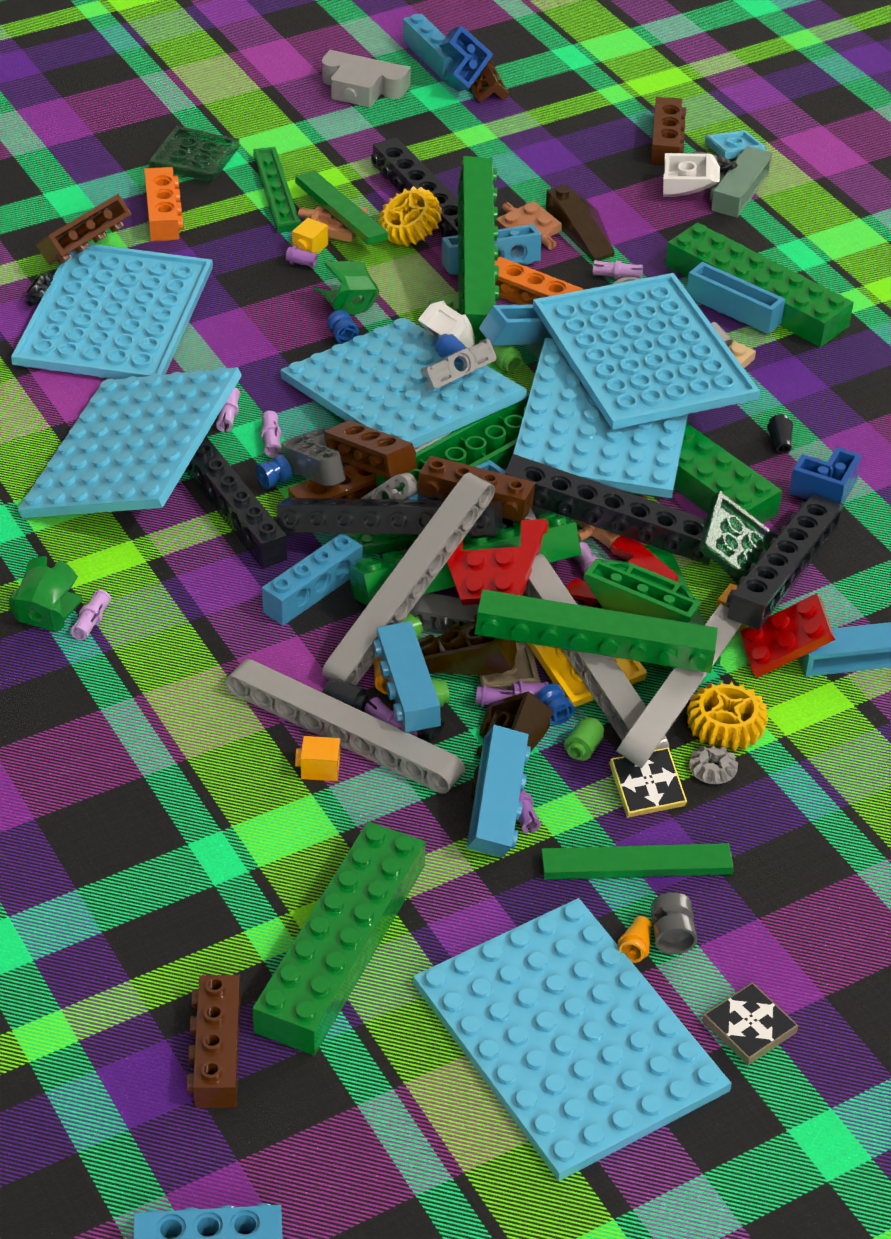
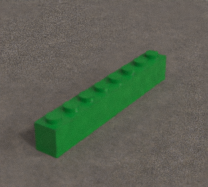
[475,590,718,673]

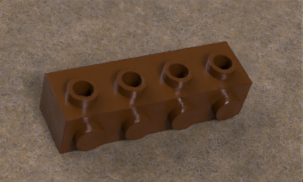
[36,193,131,266]
[418,455,535,522]
[187,975,241,1108]

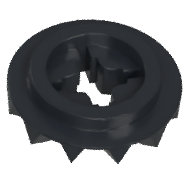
[24,271,53,307]

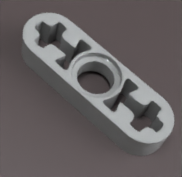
[361,473,418,500]

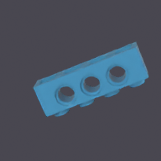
[442,224,541,275]
[262,533,362,626]
[134,1203,283,1239]

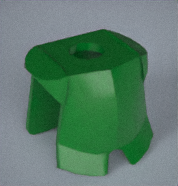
[313,261,379,315]
[9,556,82,632]

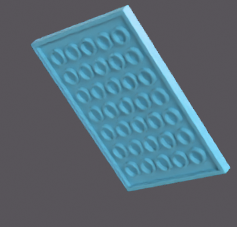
[11,243,213,379]
[533,273,760,430]
[280,318,527,448]
[513,338,688,498]
[18,367,242,518]
[413,898,732,1181]

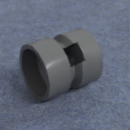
[650,892,697,955]

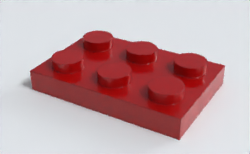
[740,593,835,678]

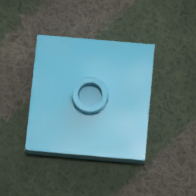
[705,130,766,159]

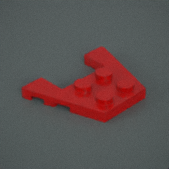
[447,519,548,605]
[566,536,678,607]

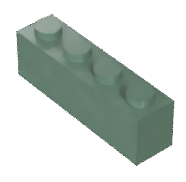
[710,146,773,218]

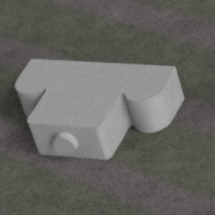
[322,50,411,107]

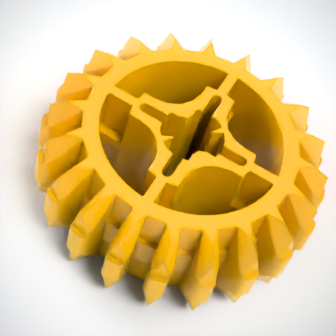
[378,186,442,247]
[687,681,768,752]

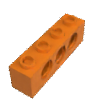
[144,167,183,241]
[495,256,583,305]

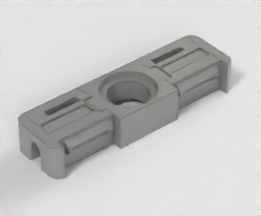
[421,339,497,390]

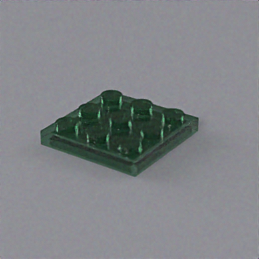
[149,126,240,182]
[698,491,778,581]

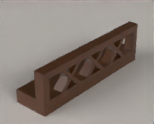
[471,59,510,103]

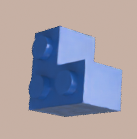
[439,25,493,92]
[789,447,862,504]

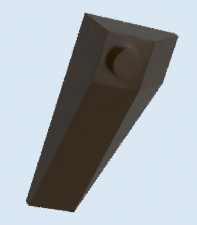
[545,184,615,262]
[418,615,517,676]
[471,691,553,799]

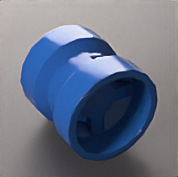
[327,310,359,344]
[255,455,292,490]
[536,684,575,725]

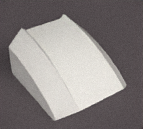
[663,153,720,197]
[418,301,475,348]

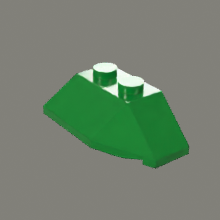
[584,559,701,623]

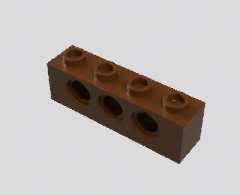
[651,97,686,165]
[324,420,417,479]
[288,464,377,499]

